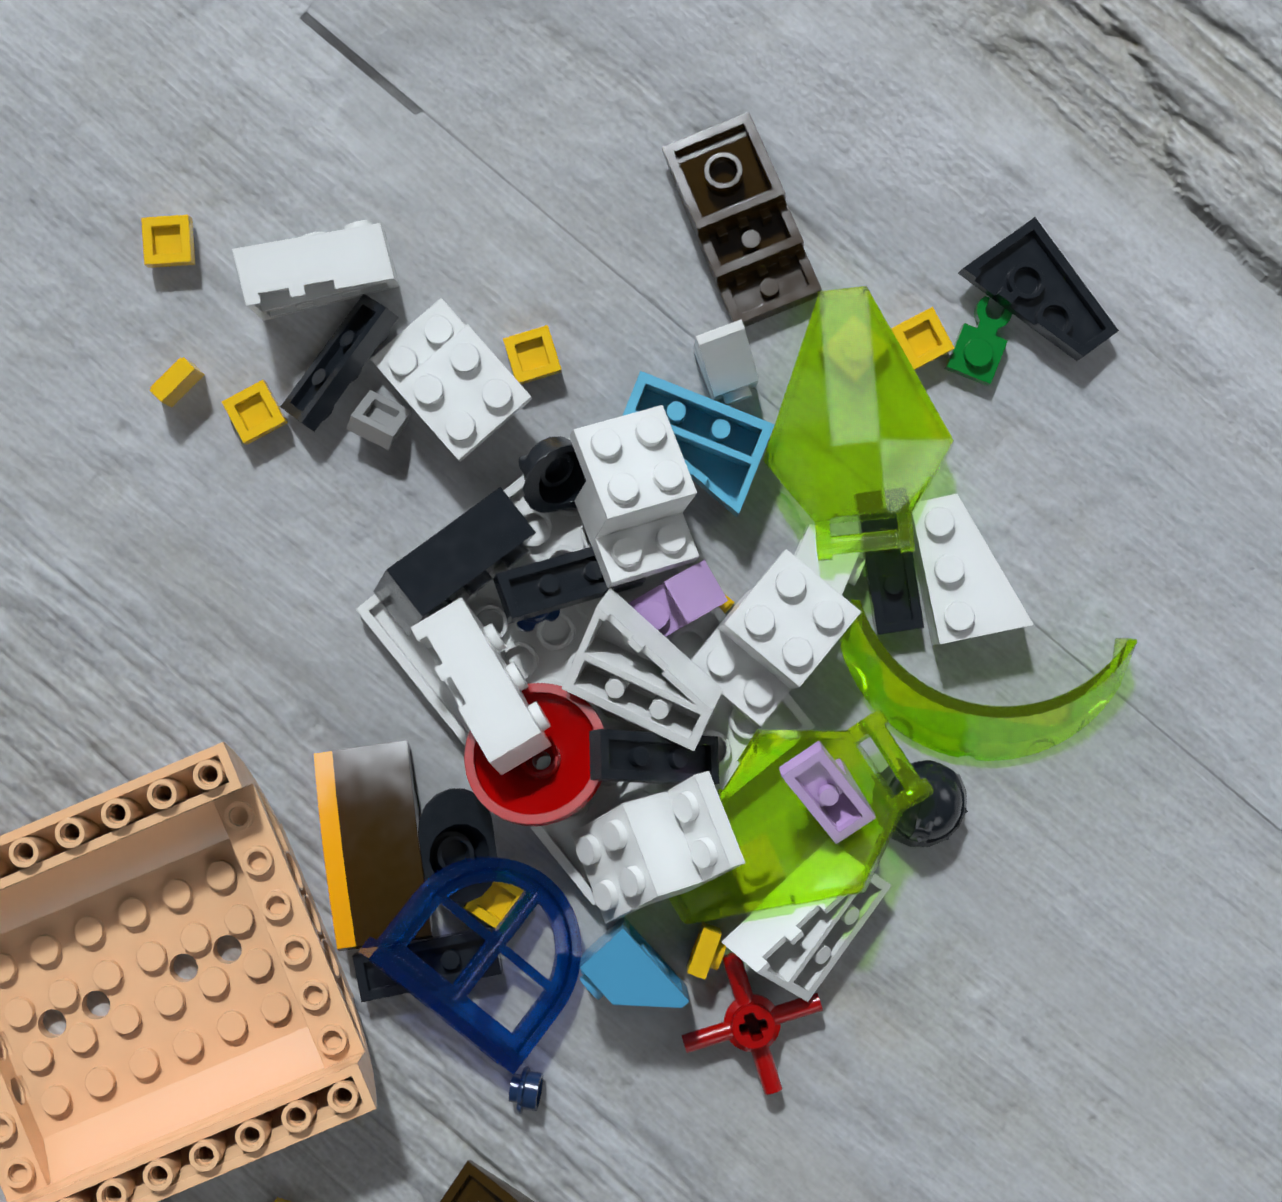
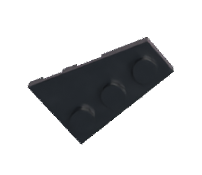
[958,217,1119,361]

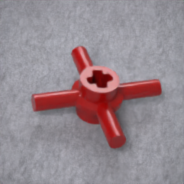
[681,953,823,1095]

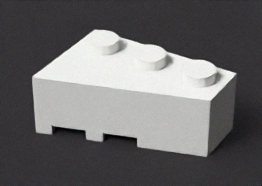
[232,220,399,321]
[906,494,1034,645]
[562,587,724,751]
[410,597,552,775]
[722,841,892,1002]

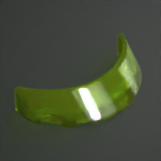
[840,599,1137,761]

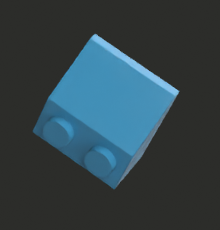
[579,917,689,1008]

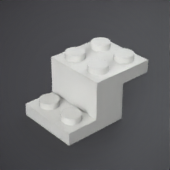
[370,298,532,462]
[569,405,699,588]
[690,549,861,727]
[571,771,745,924]

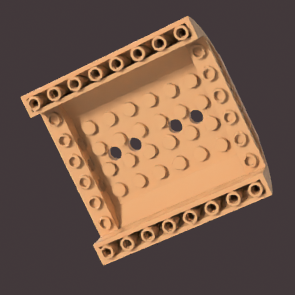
[0,742,377,1202]

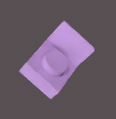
[628,560,728,637]
[779,741,876,844]

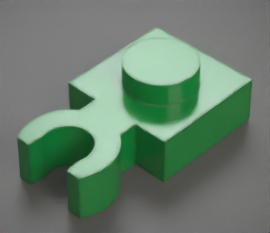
[944,296,1012,386]

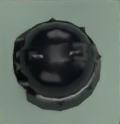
[873,760,968,847]

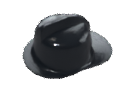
[518,436,586,513]
[418,788,498,903]

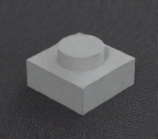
[346,390,412,450]

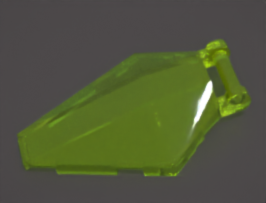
[763,286,954,561]
[668,710,934,924]

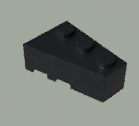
[373,487,536,636]

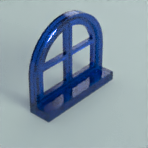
[358,856,582,1075]

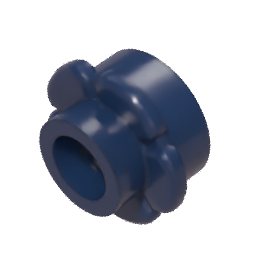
[509,1066,543,1114]

